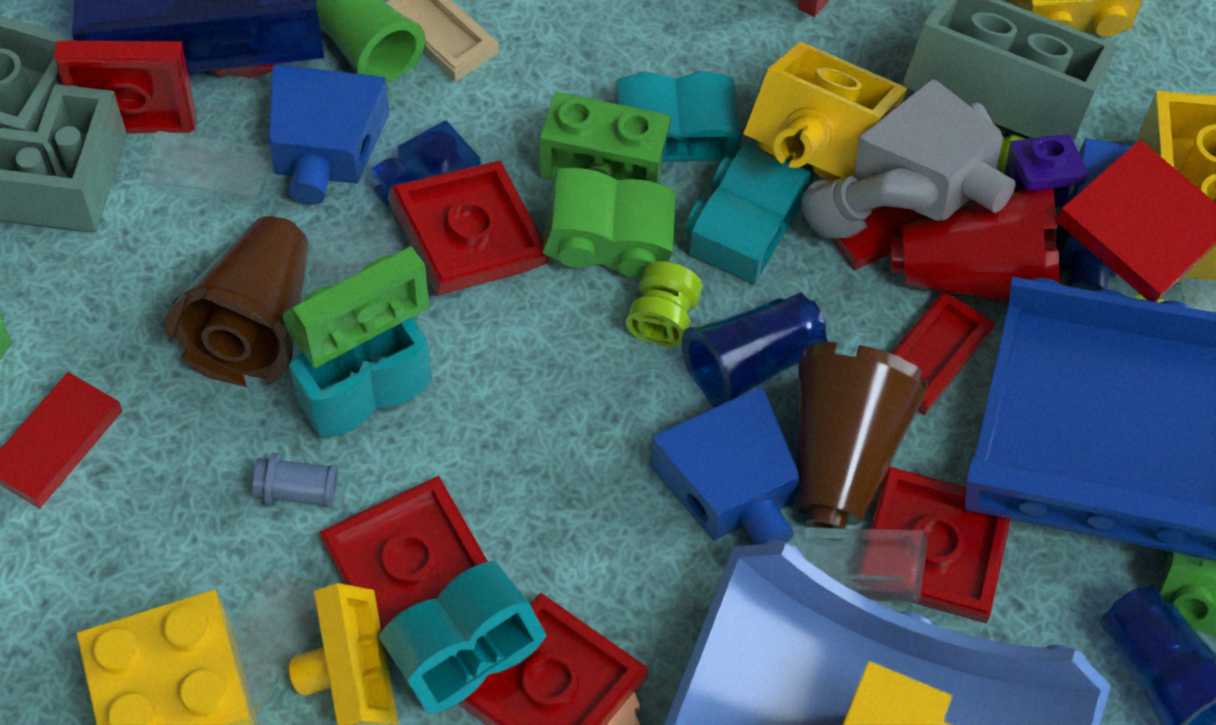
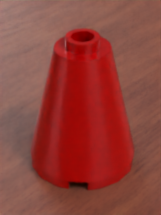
[891,188,1060,302]

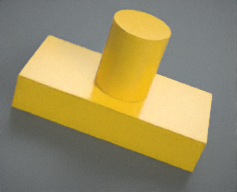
[289,583,399,725]

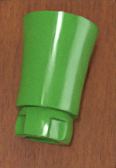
[302,0,425,83]

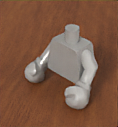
[802,79,1015,238]

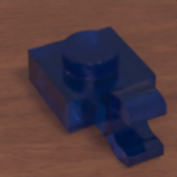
[372,120,481,207]

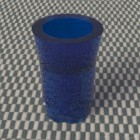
[681,292,828,408]
[1099,585,1216,725]

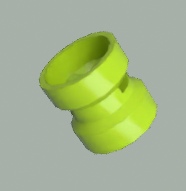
[626,261,703,348]

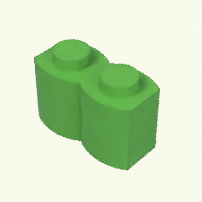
[543,168,676,279]

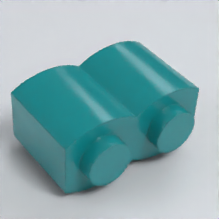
[614,71,740,162]
[685,143,811,285]
[289,317,432,438]
[379,561,547,714]

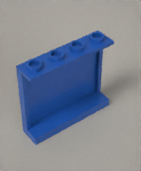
[964,277,1216,561]

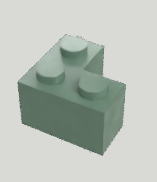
[0,84,127,232]

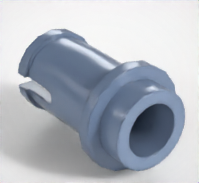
[252,453,338,507]

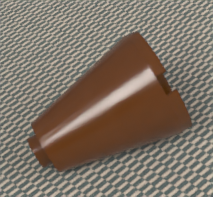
[165,216,309,387]
[796,342,928,533]

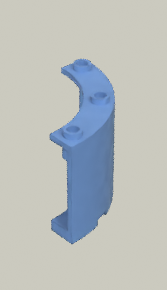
[664,540,1111,725]

